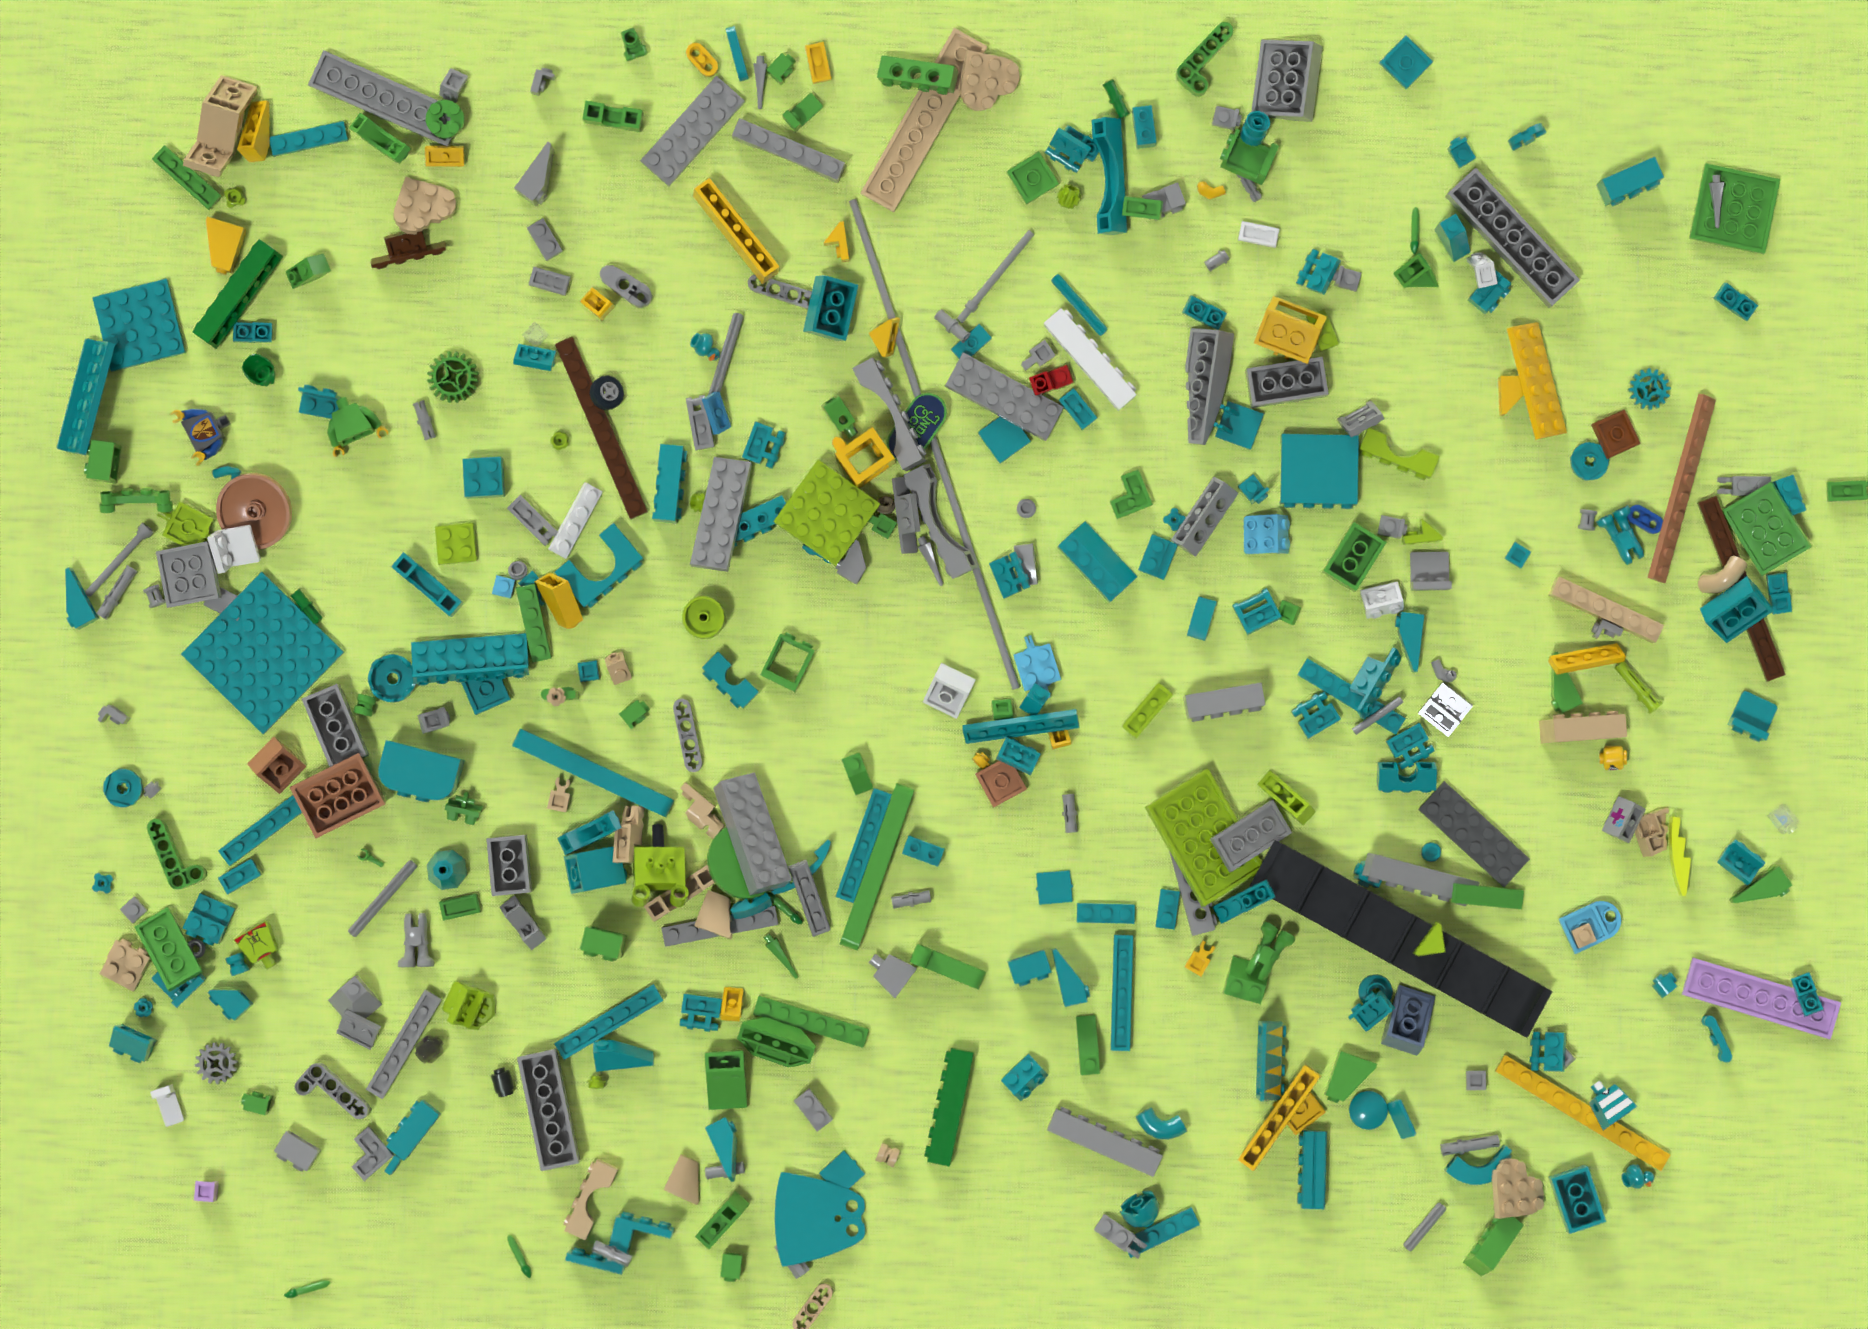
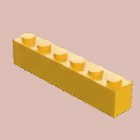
[693,178,780,285]
[1238,1065,1321,1171]

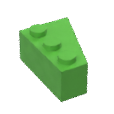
[1463,1216,1524,1276]

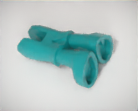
[1596,505,1644,565]

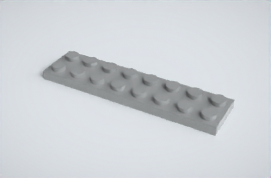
[308,50,463,146]

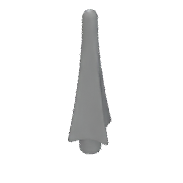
[753,56,767,109]
[1709,175,1724,228]
[918,536,943,586]

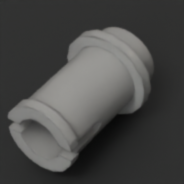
[1204,250,1230,272]

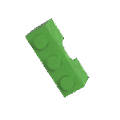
[582,101,644,133]

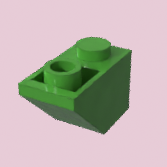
[286,254,331,289]

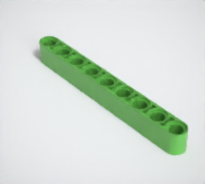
[840,783,915,951]

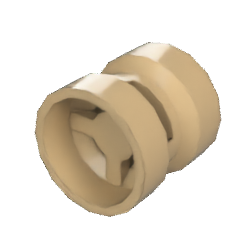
[875,1143,900,1167]

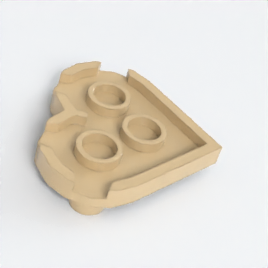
[960,50,1019,111]
[394,177,456,234]
[1492,1158,1544,1219]

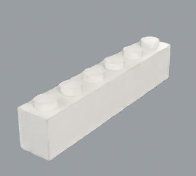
[1043,308,1136,411]

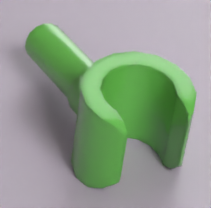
[357,849,384,867]

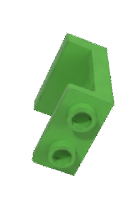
[1220,129,1279,185]

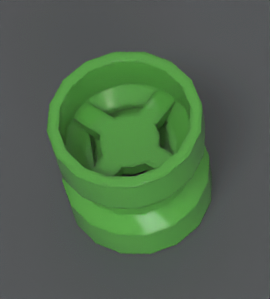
[353,694,377,717]

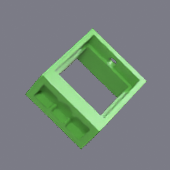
[760,632,815,692]

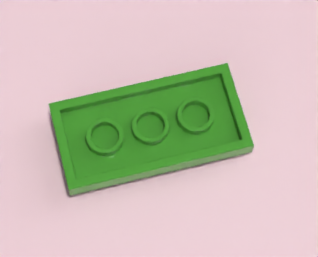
[135,907,203,992]

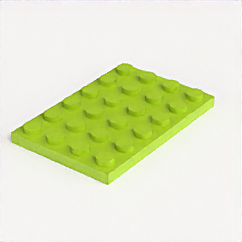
[1145,768,1262,907]

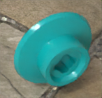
[1358,974,1393,1004]

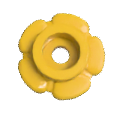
[972,752,990,769]

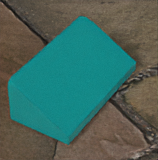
[1387,1099,1417,1139]

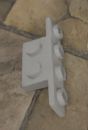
[892,477,920,554]

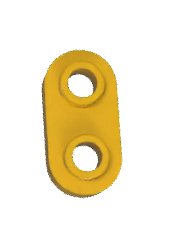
[686,43,718,77]

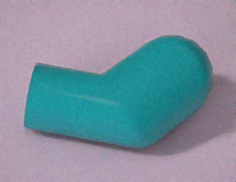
[212,466,242,480]

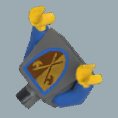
[170,409,231,466]

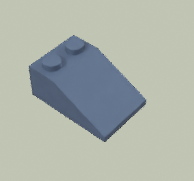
[1381,985,1435,1056]

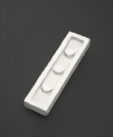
[548,482,602,559]

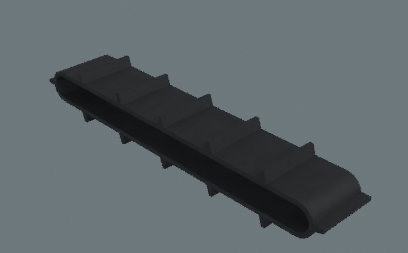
[1250,840,1553,1038]

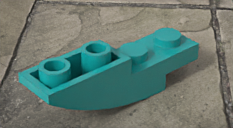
[1212,880,1276,924]

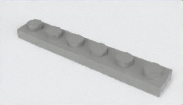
[662,906,779,947]
[366,989,442,1099]

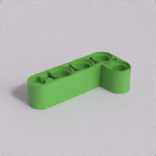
[1176,22,1233,97]
[147,819,207,890]
[910,944,986,990]

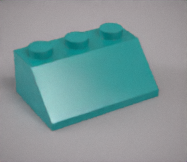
[1700,576,1774,643]

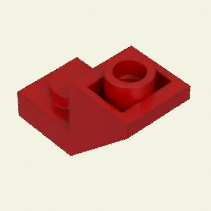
[1029,365,1074,396]

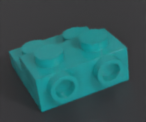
[183,893,236,946]

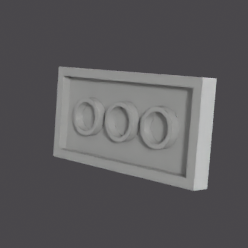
[1210,800,1292,872]

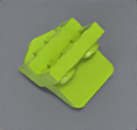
[442,982,495,1030]

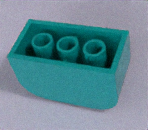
[378,740,465,803]

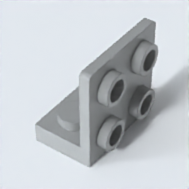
[1410,552,1452,591]

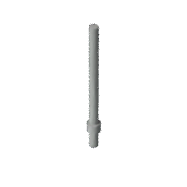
[957,230,1034,323]

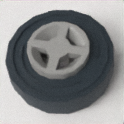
[590,376,624,410]

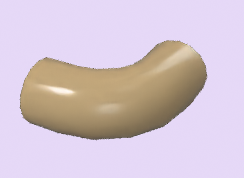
[1698,556,1747,593]

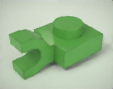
[868,513,897,539]

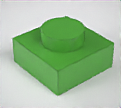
[1278,600,1301,625]
[991,699,1013,720]

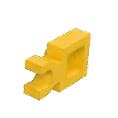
[1184,940,1216,977]

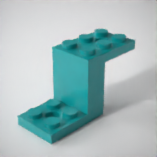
[565,1212,675,1275]

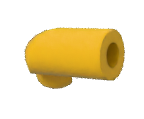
[1197,181,1226,199]

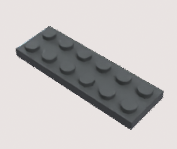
[1418,781,1530,887]

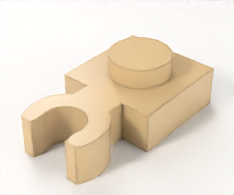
[547,777,570,813]

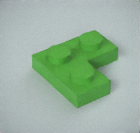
[1110,469,1153,519]

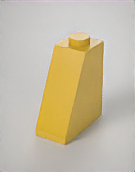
[206,217,247,275]
[534,573,583,629]

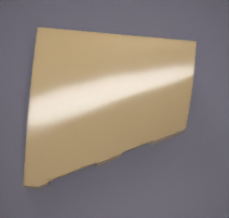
[1635,807,1669,857]
[694,890,733,939]
[663,1154,699,1205]

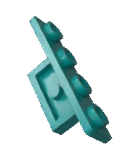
[1350,647,1401,720]

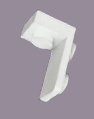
[1466,252,1497,288]
[150,1084,184,1127]

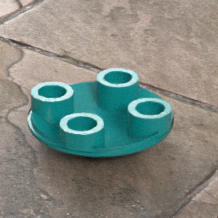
[1349,1091,1388,1130]

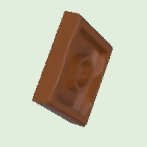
[1591,409,1641,459]

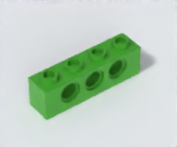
[877,55,959,95]

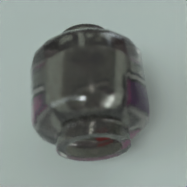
[415,1035,444,1064]

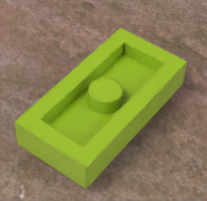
[1306,309,1339,352]

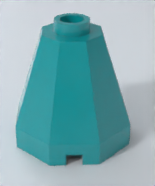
[427,850,468,890]

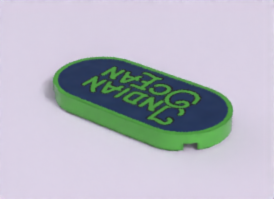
[887,393,947,461]

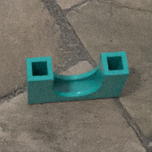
[555,523,644,608]

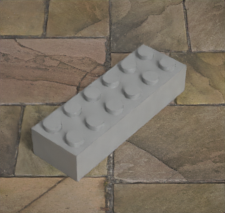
[713,772,792,896]
[517,1048,581,1171]

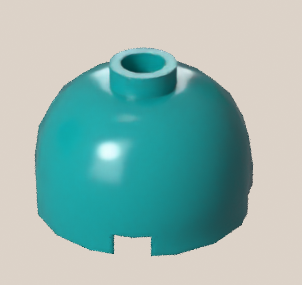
[1120,1191,1159,1227]

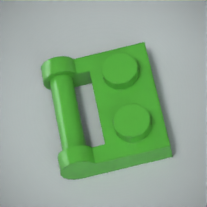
[541,687,579,700]

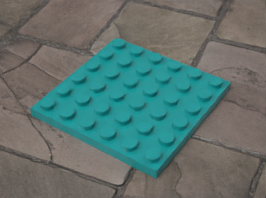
[181,572,344,734]

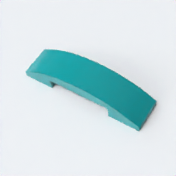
[771,839,831,894]

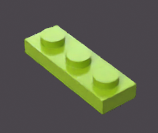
[1121,682,1173,739]

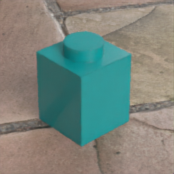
[1019,683,1051,715]

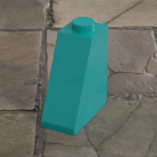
[1434,214,1470,262]

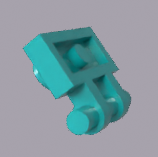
[1045,128,1091,173]
[1296,249,1341,295]
[742,421,786,469]
[989,551,1030,599]
[1291,692,1341,739]
[1386,723,1435,770]
[679,994,722,1032]
[1529,1032,1566,1072]

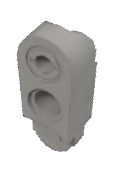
[600,265,652,308]

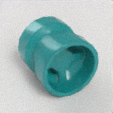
[225,952,250,976]

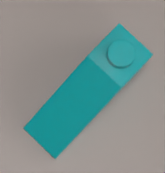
[65,567,99,630]
[1395,612,1424,673]
[593,1040,654,1072]
[705,1117,737,1182]

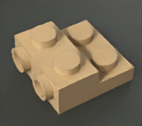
[99,938,151,992]

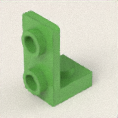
[782,93,823,132]

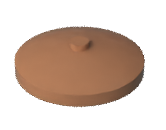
[216,473,292,549]

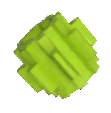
[1057,184,1082,209]

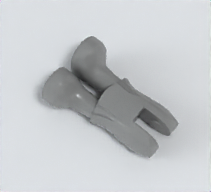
[398,913,434,967]

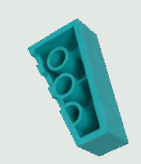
[652,444,687,524]

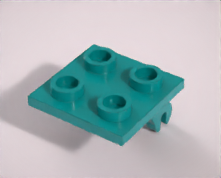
[1213,401,1264,450]

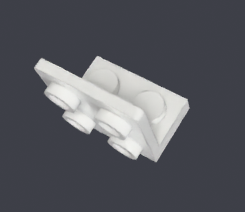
[207,525,261,574]

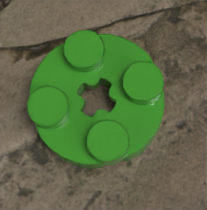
[426,100,465,139]

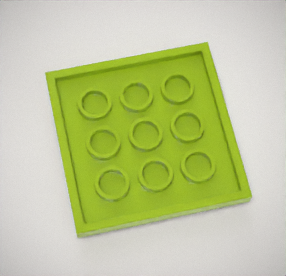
[773,459,880,567]

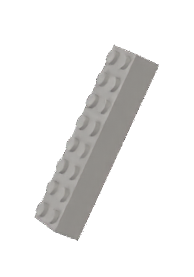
[1445,168,1580,308]

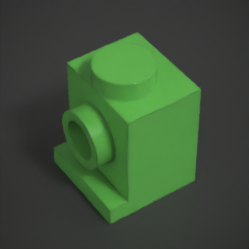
[766,53,796,85]
[619,700,650,729]
[241,1091,273,1115]

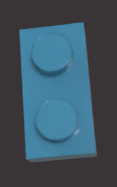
[702,391,731,434]

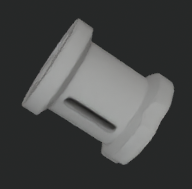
[1578,509,1597,531]
[143,584,166,608]

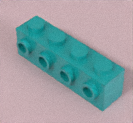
[734,495,786,548]

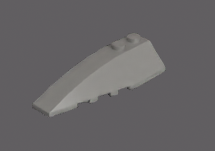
[1185,328,1234,445]

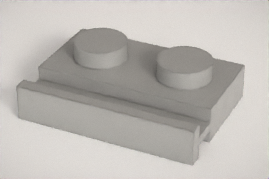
[336,1009,381,1050]

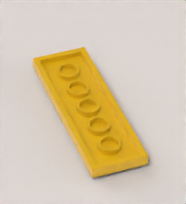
[1507,322,1567,440]

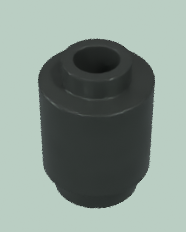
[491,1068,514,1097]

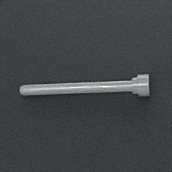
[85,522,154,597]

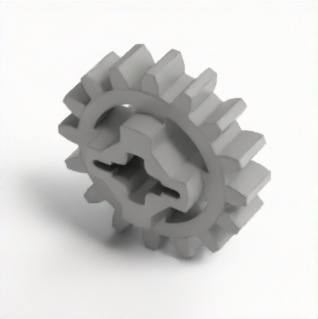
[195,1042,238,1085]

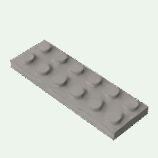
[640,76,745,187]
[945,352,1064,441]
[690,457,752,572]

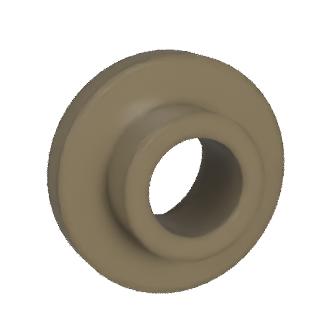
[877,496,895,514]

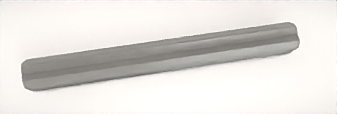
[708,313,743,395]
[348,860,417,937]

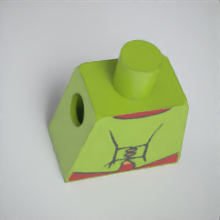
[233,921,279,970]

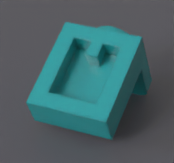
[1447,137,1476,169]

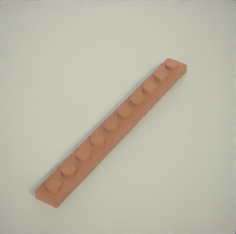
[1648,394,1716,583]

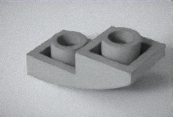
[1014,543,1038,586]

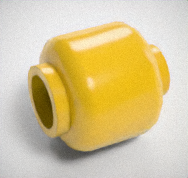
[1599,745,1627,770]

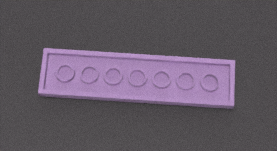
[1682,958,1841,1040]

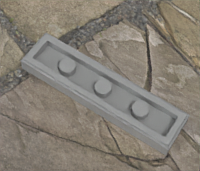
[788,860,831,937]

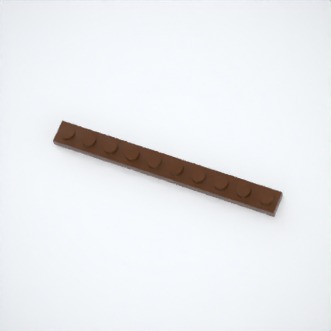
[555,337,648,520]
[1697,496,1786,682]

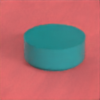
[1421,843,1441,862]

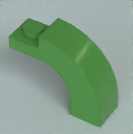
[349,113,411,164]

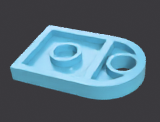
[1558,901,1621,954]

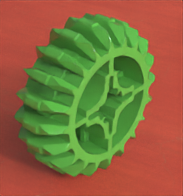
[427,351,479,403]

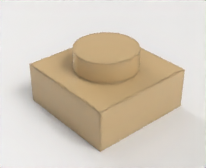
[1571,923,1597,948]

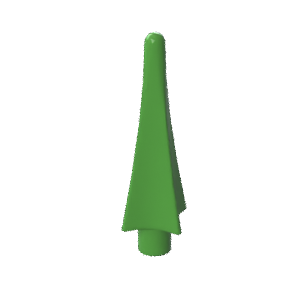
[763,933,798,979]

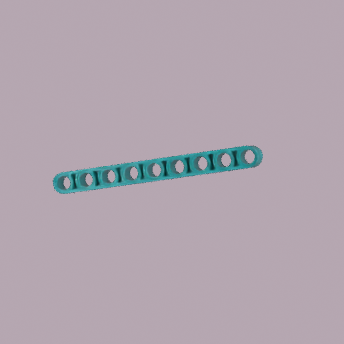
[512,728,674,818]

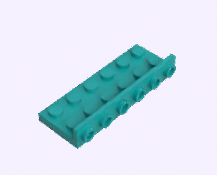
[56,338,115,455]
[411,633,529,686]

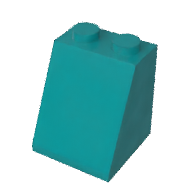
[564,846,627,894]

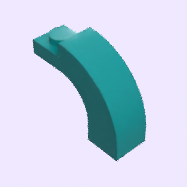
[557,810,622,855]
[1444,1145,1512,1185]

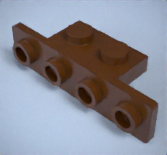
[371,231,446,269]

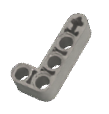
[295,1063,370,1119]

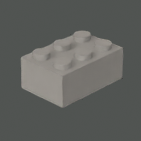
[486,835,532,896]

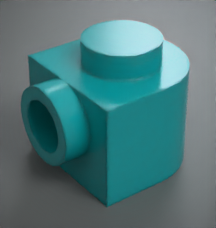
[1652,972,1678,998]

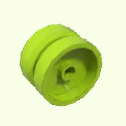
[682,596,725,639]

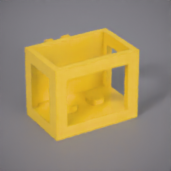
[1254,296,1327,364]
[832,427,895,489]

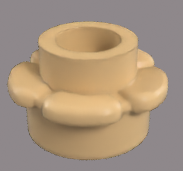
[547,687,566,706]

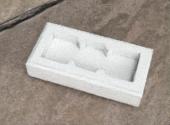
[1238,221,1279,248]

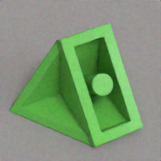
[1393,253,1439,288]

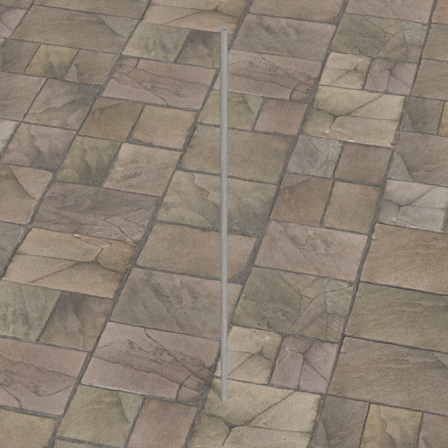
[849,199,1020,690]

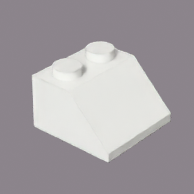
[923,663,976,719]

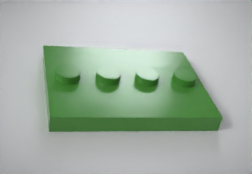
[1722,481,1812,576]

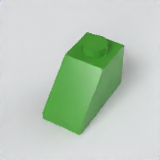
[841,752,873,795]

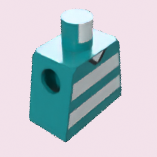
[1589,1080,1637,1130]

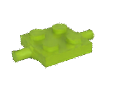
[157,502,215,546]

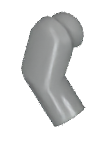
[1431,659,1457,683]

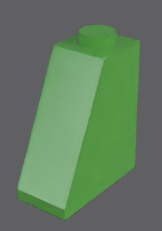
[1324,1050,1377,1103]

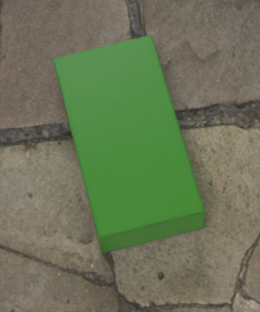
[439,894,481,921]

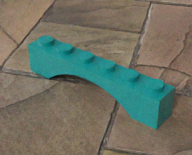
[1091,117,1127,235]

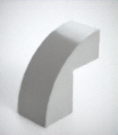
[500,895,546,950]

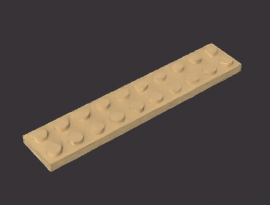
[860,28,987,213]

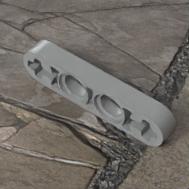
[748,275,812,309]
[673,699,702,772]

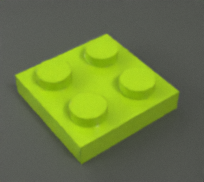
[435,523,477,565]

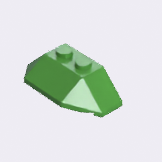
[737,1017,816,1068]

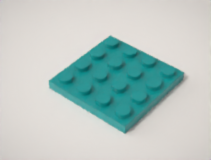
[92,279,186,372]

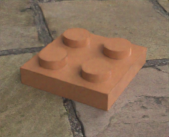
[975,761,1027,808]

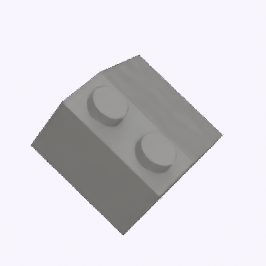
[514,142,554,207]

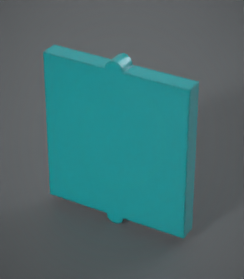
[1036,870,1073,905]
[819,1151,865,1189]

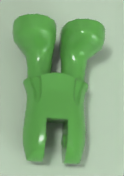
[1246,922,1296,981]

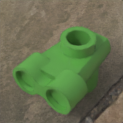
[621,28,648,61]

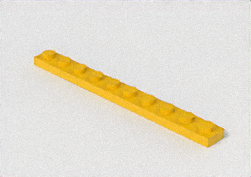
[1495,1054,1671,1171]

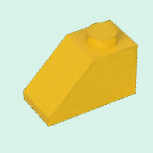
[1498,376,1524,416]

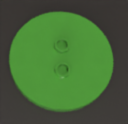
[707,827,770,899]

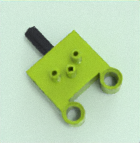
[631,823,689,907]

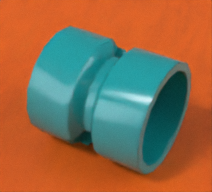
[1240,111,1270,146]

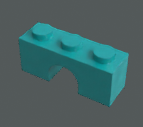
[702,652,760,709]
[1377,762,1437,793]

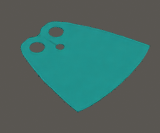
[775,1172,865,1267]

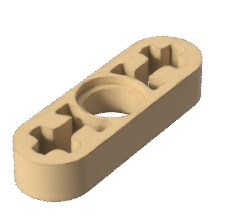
[793,1283,833,1329]

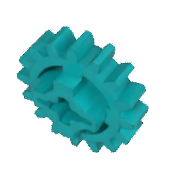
[1628,368,1671,410]

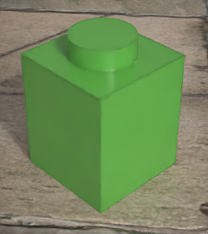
[720,1252,743,1282]

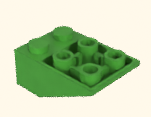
[705,1050,747,1110]

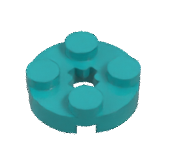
[1508,123,1547,151]
[1570,442,1609,481]
[103,769,143,807]

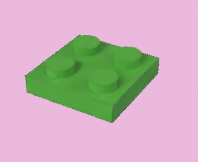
[1006,152,1059,205]

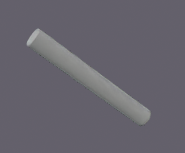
[1352,696,1404,735]

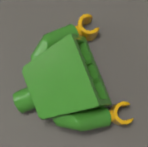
[327,397,388,457]

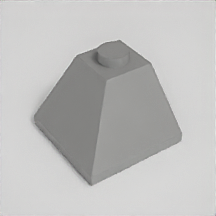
[328,975,383,1019]

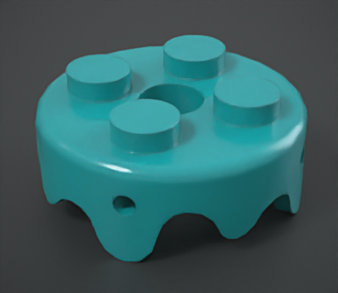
[368,654,416,703]

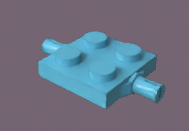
[1013,635,1062,698]

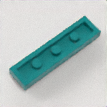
[270,121,348,157]
[1128,1207,1200,1258]

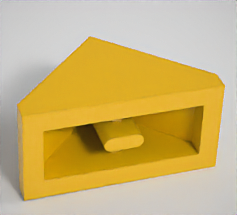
[580,287,614,321]
[869,317,900,357]
[1048,730,1072,750]

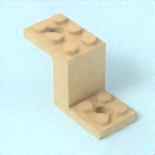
[183,75,257,177]

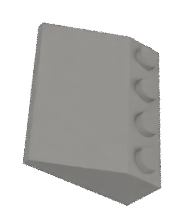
[1251,40,1322,122]

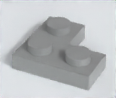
[352,1126,394,1181]

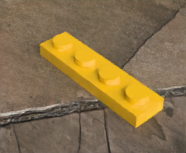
[1548,643,1626,675]

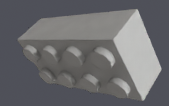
[1245,357,1329,409]
[1183,682,1265,722]
[302,684,369,767]

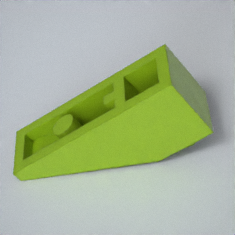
[1257,770,1316,826]

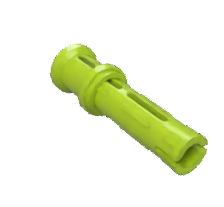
[1614,661,1663,714]

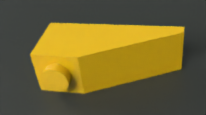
[237,101,270,162]

